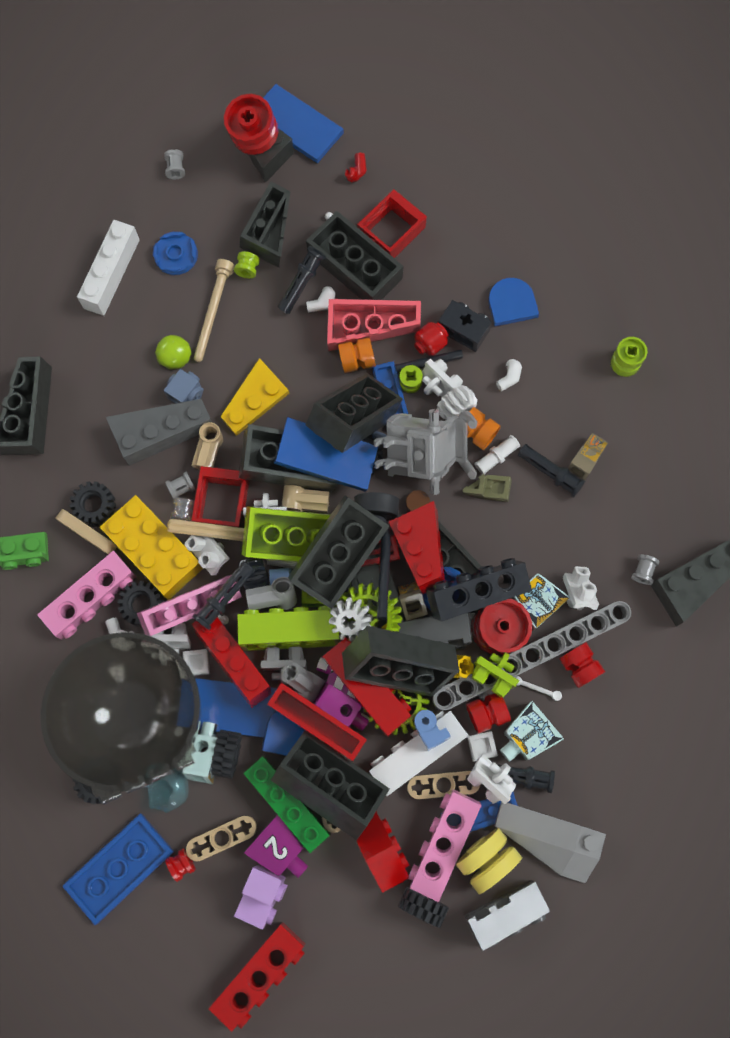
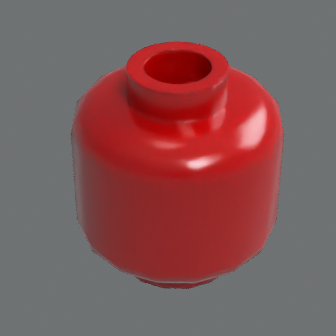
[414,322,448,356]

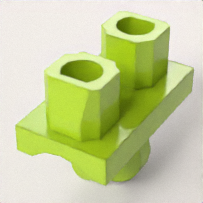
[471,652,519,697]

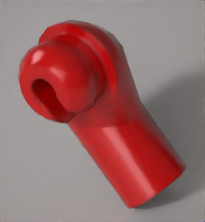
[345,152,366,182]

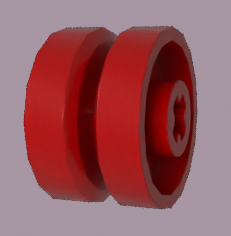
[224,94,279,155]
[471,599,532,655]

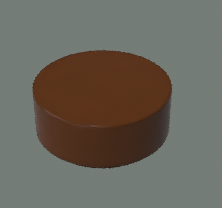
[406,490,430,512]

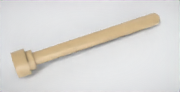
[194,259,234,362]

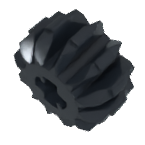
[239,557,269,592]

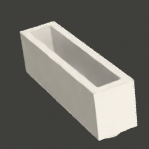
[77,220,140,316]
[369,711,469,796]

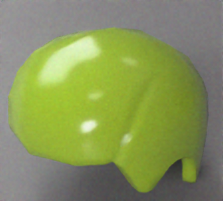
[155,335,191,370]

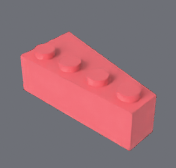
[327,299,421,351]

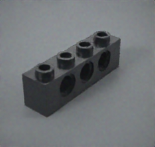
[426,558,532,622]

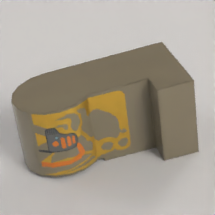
[568,432,608,480]
[398,581,428,621]

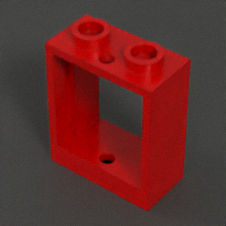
[357,189,427,258]
[191,466,250,528]

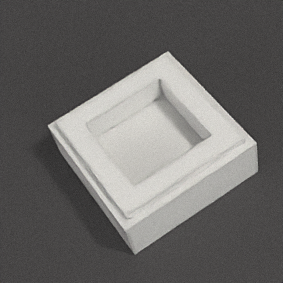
[183,649,210,677]
[467,731,498,762]

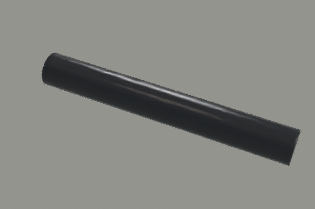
[395,349,463,374]

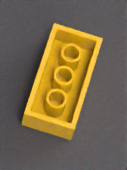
[100,495,203,600]

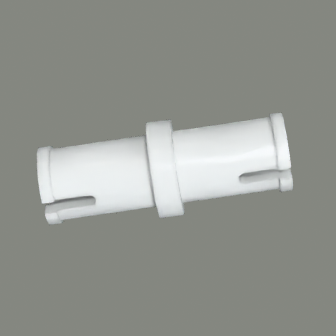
[474,435,520,475]

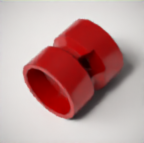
[560,642,606,688]
[466,693,511,734]

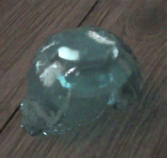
[147,765,189,813]

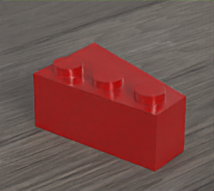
[389,501,445,594]

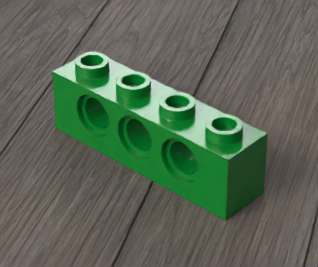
[243,757,331,853]

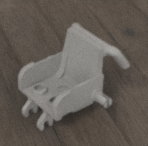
[374,409,477,495]

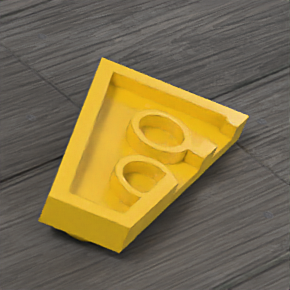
[221,358,289,436]

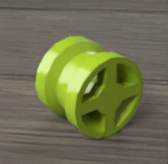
[234,251,260,279]
[399,365,423,393]

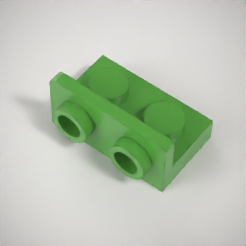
[0,532,49,570]

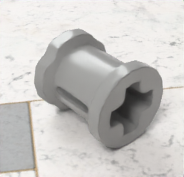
[164,149,185,179]
[165,471,196,501]
[631,554,660,585]

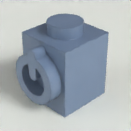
[164,369,204,404]

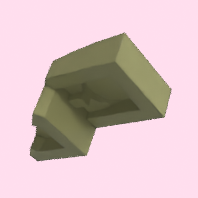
[463,474,512,502]

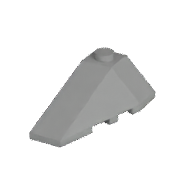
[494,801,606,883]

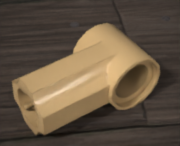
[192,422,223,470]
[282,485,329,513]

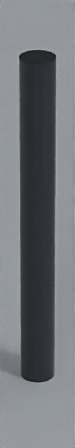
[377,528,391,621]

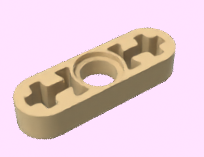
[55,509,118,555]
[407,771,480,799]
[186,816,257,861]

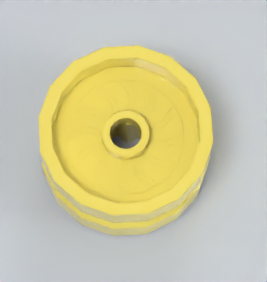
[456,828,522,894]

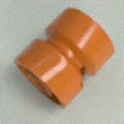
[338,337,376,373]
[467,407,501,450]

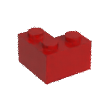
[356,811,409,893]

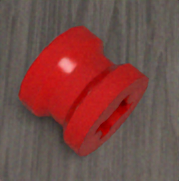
[165,848,196,882]

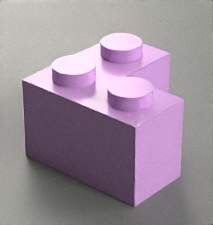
[234,865,288,930]

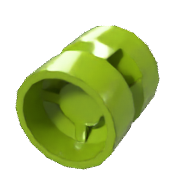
[611,337,648,377]

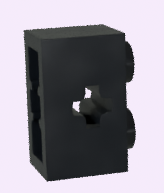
[438,299,492,352]

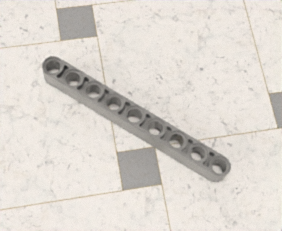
[431,601,631,711]

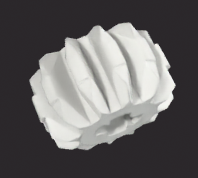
[437,385,477,420]
[329,597,373,642]

